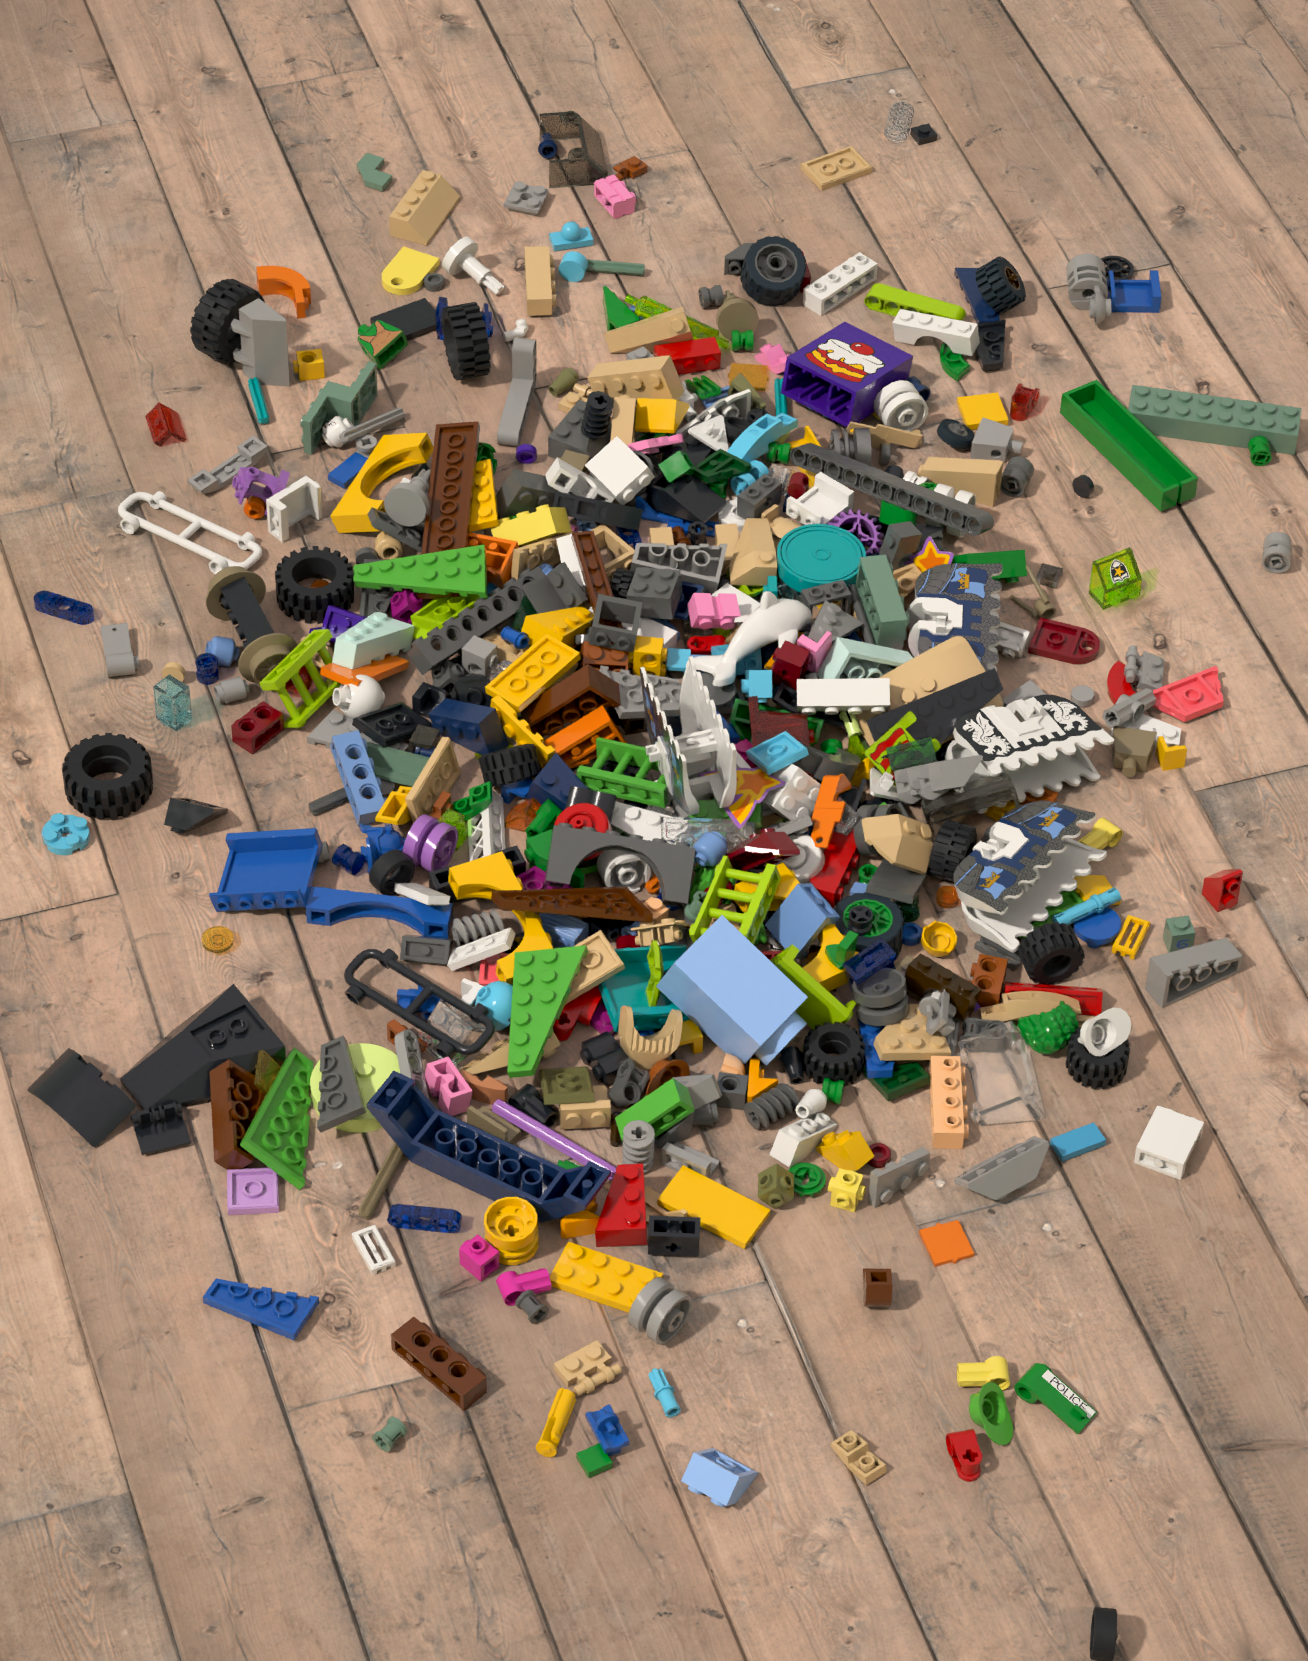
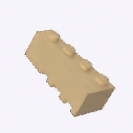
[587,355,684,400]

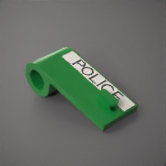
[1014,1363,1097,1434]

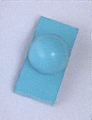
[549,221,593,251]

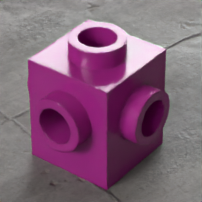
[390,588,423,625]

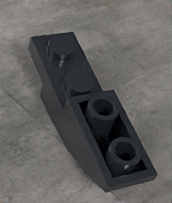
[553,491,643,531]

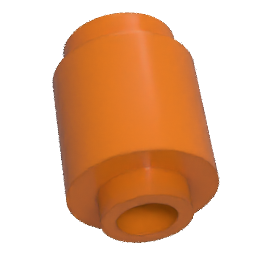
[244,495,267,519]

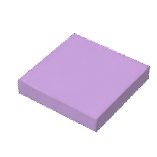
[227,1168,279,1215]

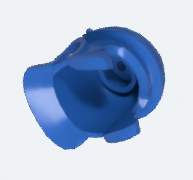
[360,823,406,874]

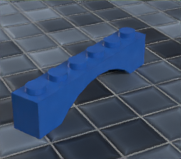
[306,886,453,938]

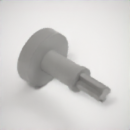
[384,469,431,526]

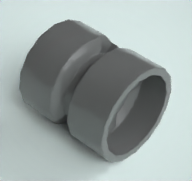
[1000,456,1034,497]

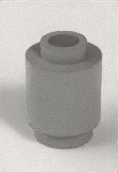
[214,676,249,704]

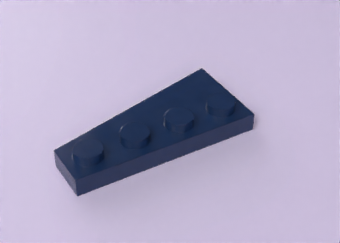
[954,268,999,323]

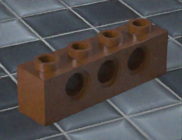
[391,1317,487,1411]

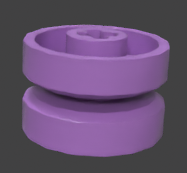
[403,814,458,872]

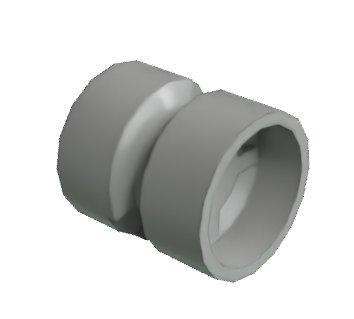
[1262,532,1292,573]

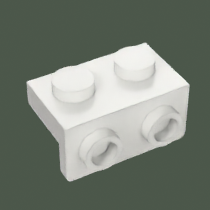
[995,622,1031,658]

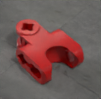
[553,985,602,1042]

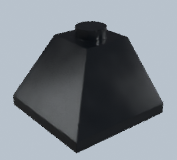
[164,797,228,834]

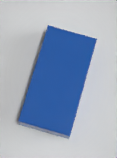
[328,452,368,489]

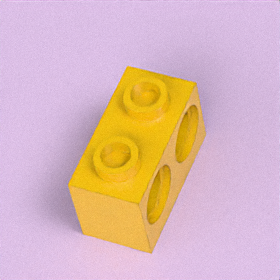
[633,636,667,677]

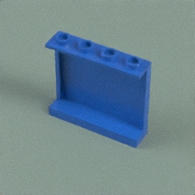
[209,828,323,912]

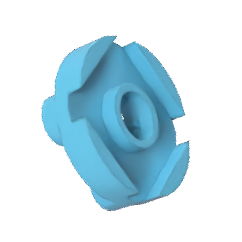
[42,813,90,855]

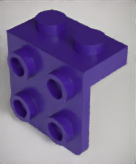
[309,605,367,646]

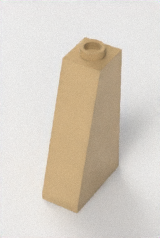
[918,457,1003,507]

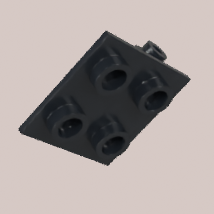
[130,1102,191,1155]

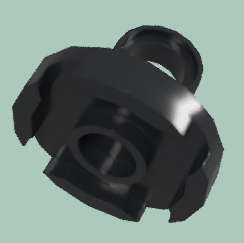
[451,673,493,707]

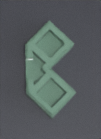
[357,153,392,192]

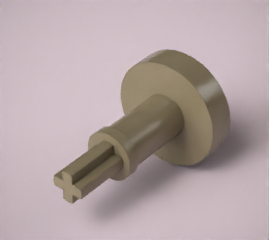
[716,290,759,340]

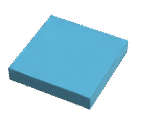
[746,731,809,775]

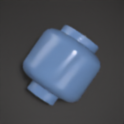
[205,636,239,667]
[693,831,728,867]

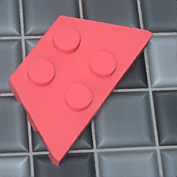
[1152,666,1224,722]

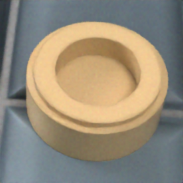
[162,662,186,685]

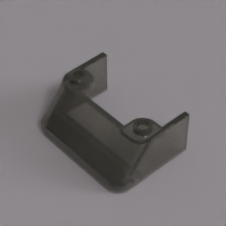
[539,111,608,188]
[920,772,1020,843]

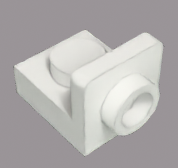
[461,978,484,1022]

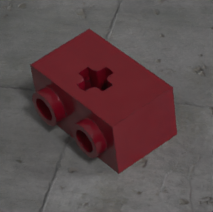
[771,640,810,691]

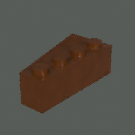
[521,664,621,736]

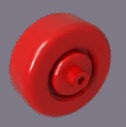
[554,803,612,860]

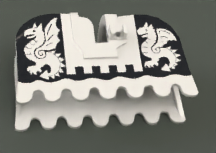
[945,695,1115,814]

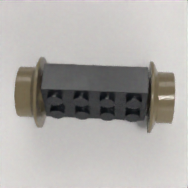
[206,566,298,686]

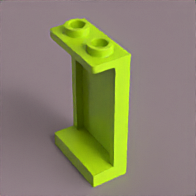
[770,944,856,1030]

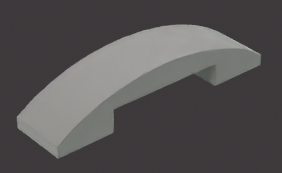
[187,435,268,494]

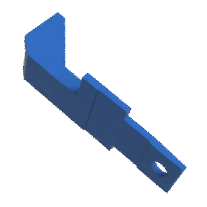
[636,496,720,537]

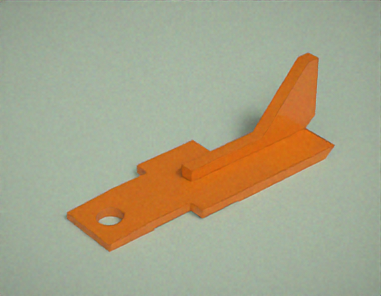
[811,774,852,848]

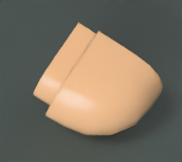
[721,1053,745,1075]

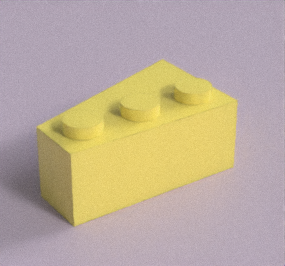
[491,504,572,548]

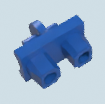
[397,985,442,1021]
[585,1404,629,1456]

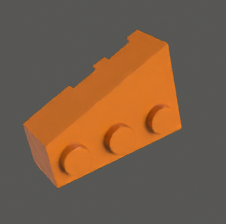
[468,532,519,589]
[544,705,627,769]

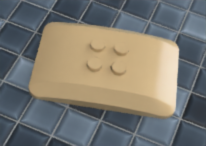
[855,636,1004,747]

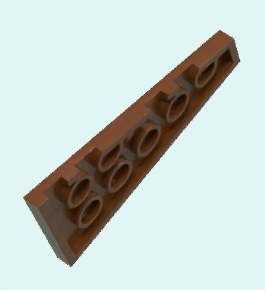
[491,887,653,923]

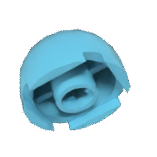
[475,981,513,1031]

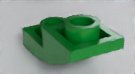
[453,781,492,825]

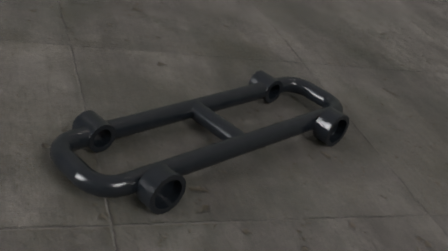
[344,948,495,1060]

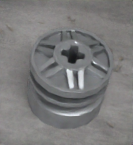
[828,428,872,466]

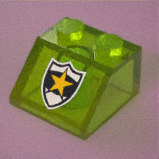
[1089,547,1142,610]

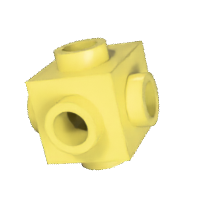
[828,1168,866,1212]

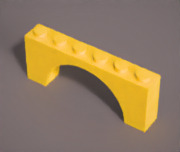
[330,433,433,533]
[448,851,553,985]
[734,862,864,992]

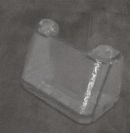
[957,1020,1046,1126]

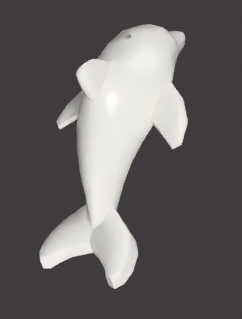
[686,591,814,686]

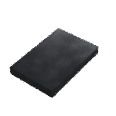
[370,298,443,340]
[352,702,432,748]

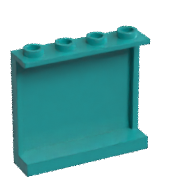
[598,945,690,1032]

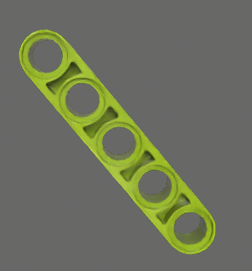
[864,283,966,321]

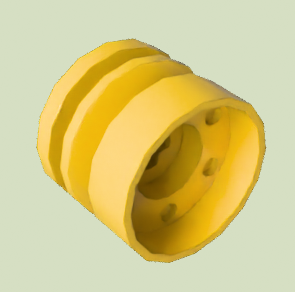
[484,1197,539,1265]

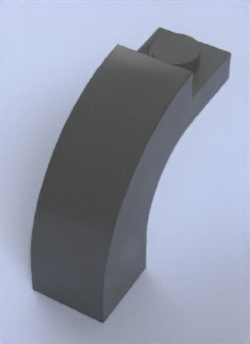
[792,743,860,782]

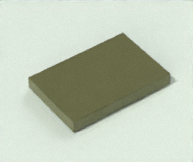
[539,1066,594,1105]

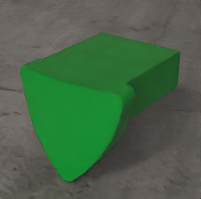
[825,930,858,970]

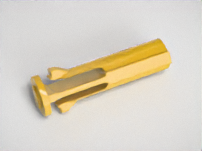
[535,1388,576,1457]

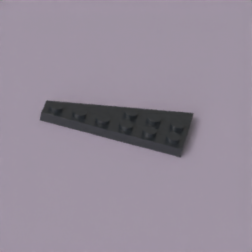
[866,668,1003,748]

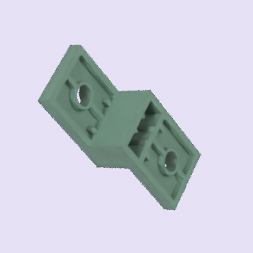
[300,361,378,455]

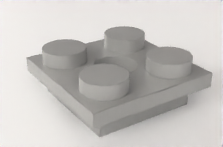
[503,182,549,216]

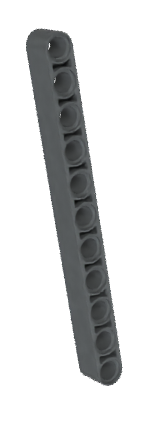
[790,443,994,536]

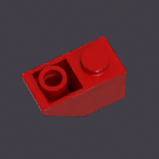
[1202,869,1243,912]

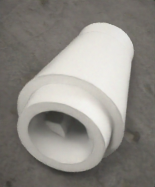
[795,1089,827,1118]

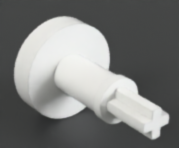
[442,236,505,295]

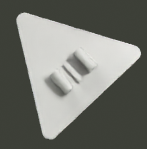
[688,415,728,452]
[870,767,902,802]

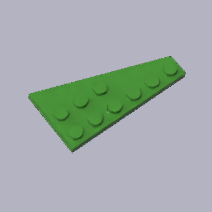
[353,545,487,598]
[507,945,588,1078]
[240,1048,314,1190]

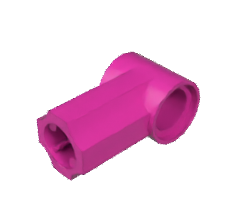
[496,1268,551,1306]

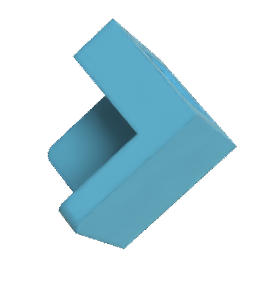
[666,648,691,673]

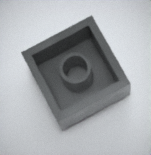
[626,567,683,620]

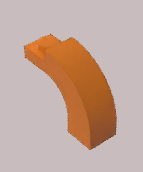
[256,266,311,319]

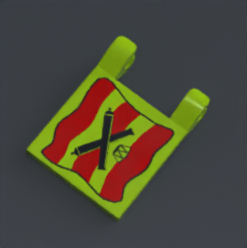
[864,711,941,786]

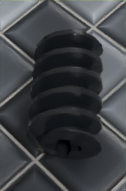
[581,391,614,439]

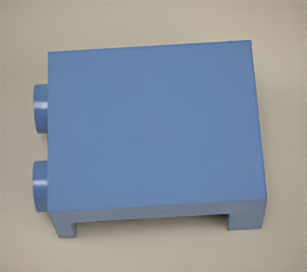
[765,883,840,959]

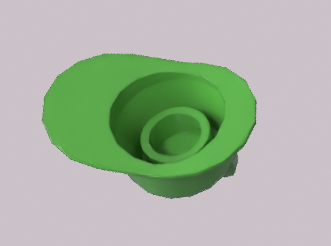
[969,1382,1013,1445]

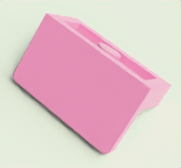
[797,631,832,673]

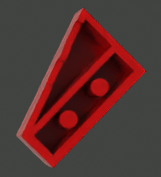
[595,1163,647,1247]

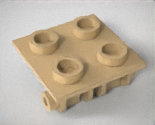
[631,918,691,947]

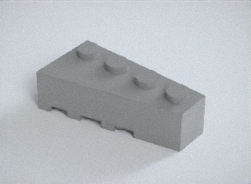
[1145,938,1243,1008]

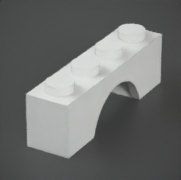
[892,309,980,356]

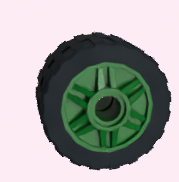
[834,892,904,971]

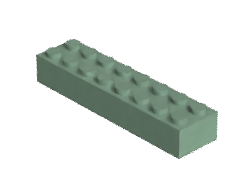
[1128,385,1302,455]

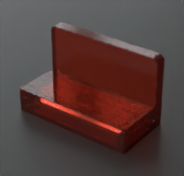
[145,402,187,447]

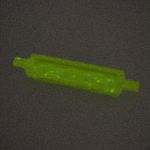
[624,294,729,349]

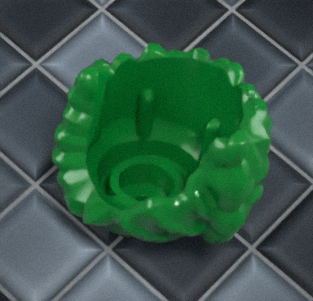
[1017,1001,1079,1054]

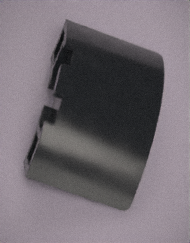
[27,1048,137,1147]

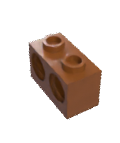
[968,954,1008,1007]

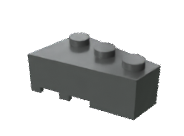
[496,469,573,518]

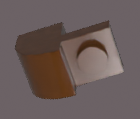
[862,1268,892,1307]

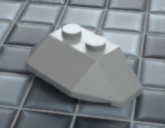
[954,1136,1049,1200]

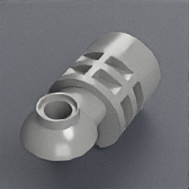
[1066,254,1111,326]

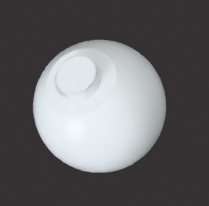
[333,674,385,719]

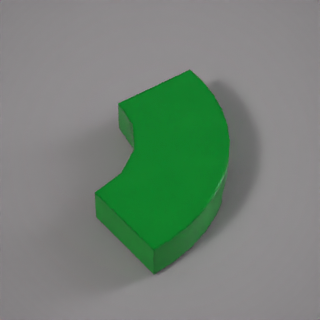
[940,342,970,381]

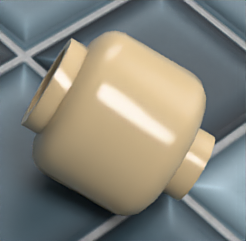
[374,531,404,559]

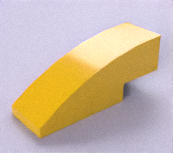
[375,786,412,825]

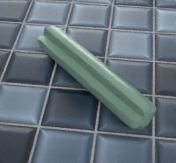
[586,259,645,276]

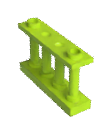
[259,629,341,729]
[689,855,781,945]

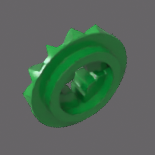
[788,1163,826,1198]

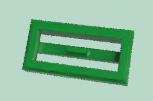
[685,375,721,400]

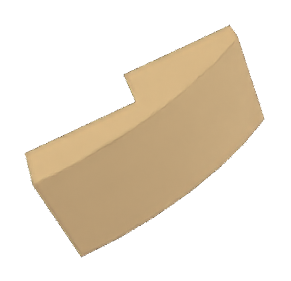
[831,1430,887,1485]

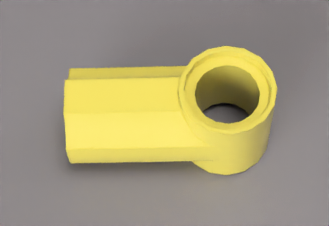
[1078,817,1123,850]
[957,1356,1010,1391]

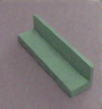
[335,741,430,787]

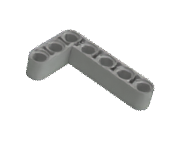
[497,337,537,446]

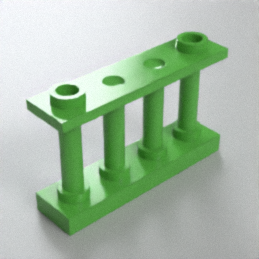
[577,737,668,808]

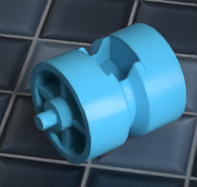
[730,460,771,496]

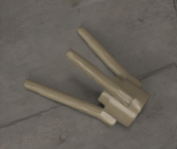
[1010,566,1056,619]

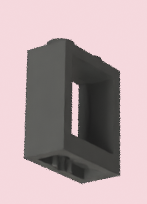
[801,580,851,633]
[589,594,643,653]

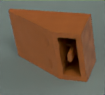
[580,641,629,672]

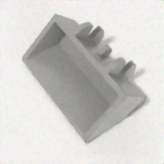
[231,298,290,387]
[894,755,983,804]

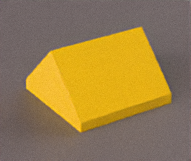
[635,398,690,433]

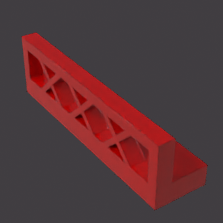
[1004,982,1103,1016]

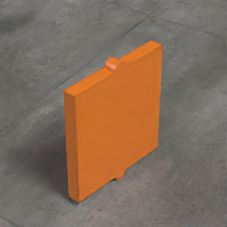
[919,1220,975,1267]

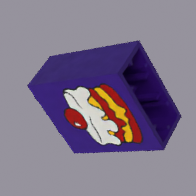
[780,322,913,427]

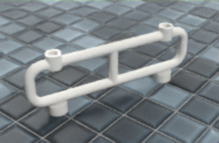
[118,491,262,574]

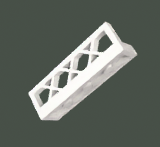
[468,790,506,861]

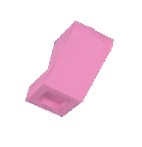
[754,343,789,374]

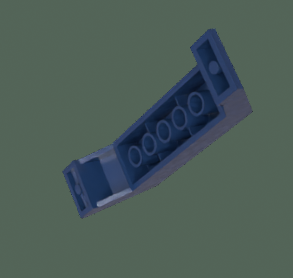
[367,1071,611,1223]

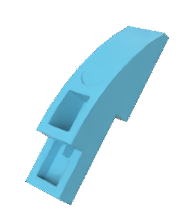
[727,413,798,462]

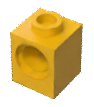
[293,349,325,381]

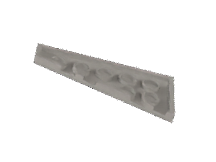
[599,665,745,719]

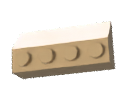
[389,170,460,246]

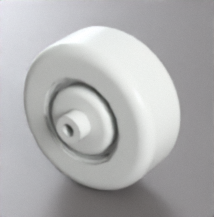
[777,834,825,884]

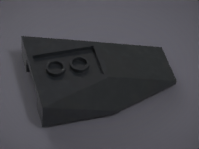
[120,984,286,1112]

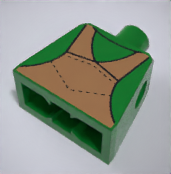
[357,320,409,370]

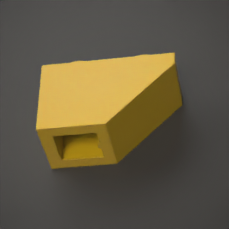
[815,1130,874,1171]

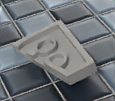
[808,600,864,645]
[868,1147,930,1208]

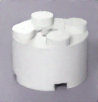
[597,850,651,894]

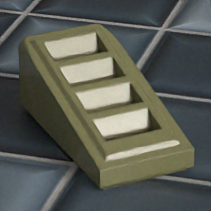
[728,373,767,411]

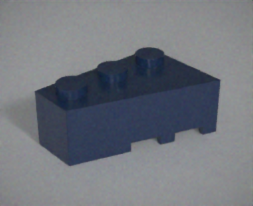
[429,698,509,756]
[526,753,588,811]

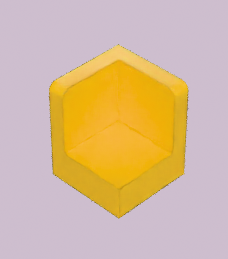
[1155,736,1187,771]
[679,1020,703,1054]

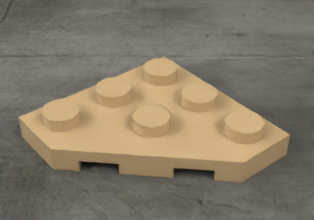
[873,1004,952,1061]

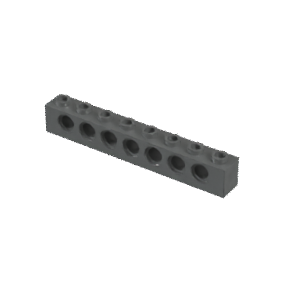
[406,566,545,675]

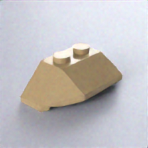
[862,814,933,875]

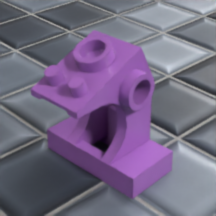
[232,467,290,515]

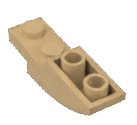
[980,991,1081,1021]

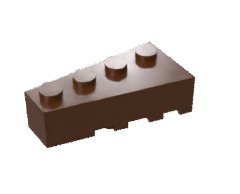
[210,1059,266,1170]

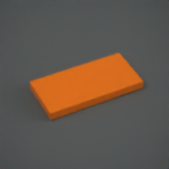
[320,653,409,687]

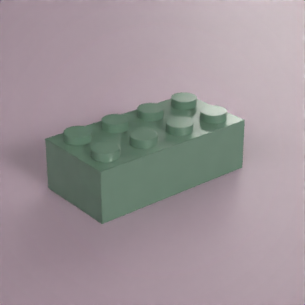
[855,555,910,650]

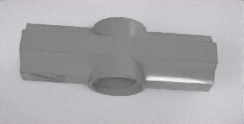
[1102,688,1156,728]

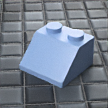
[681,1448,758,1507]

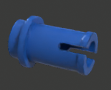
[501,626,529,649]

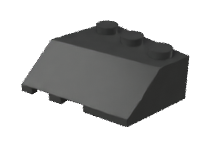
[548,400,612,460]

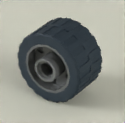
[740,236,807,306]

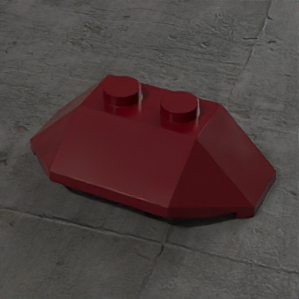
[725,828,800,872]

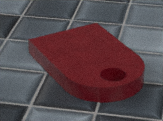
[1028,617,1100,665]

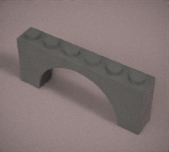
[544,823,695,908]

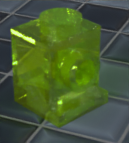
[438,808,468,851]

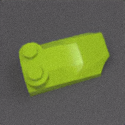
[410,594,488,639]

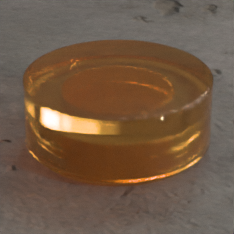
[936,886,960,909]

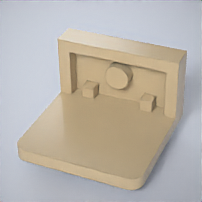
[558,1085,611,1129]

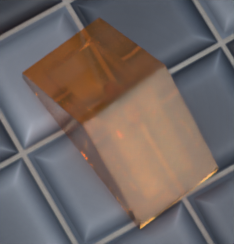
[504,797,541,832]

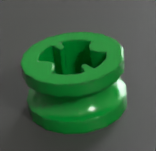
[858,864,878,884]

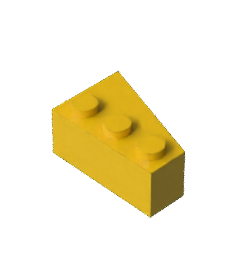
[521,606,594,649]

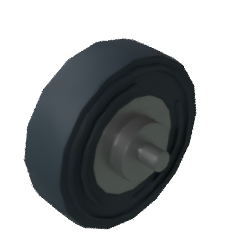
[937,419,975,449]

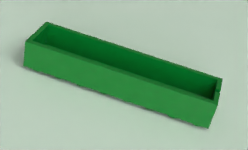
[1060,379,1198,512]

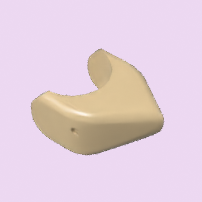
[618,1005,683,1071]

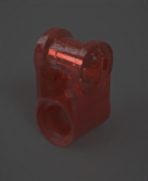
[1010,383,1040,421]

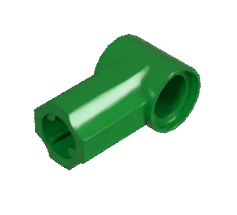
[525,799,562,838]

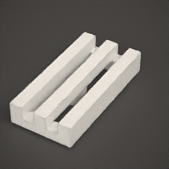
[352,1225,396,1276]

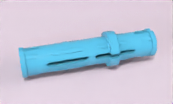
[1052,887,1121,925]

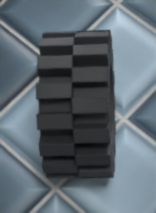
[611,568,635,599]

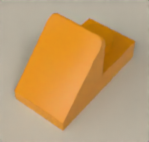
[747,1058,778,1102]
[561,1196,600,1239]

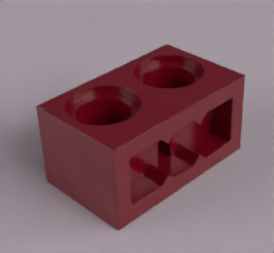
[231,701,284,755]

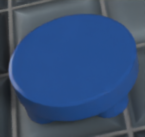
[1072,907,1121,949]

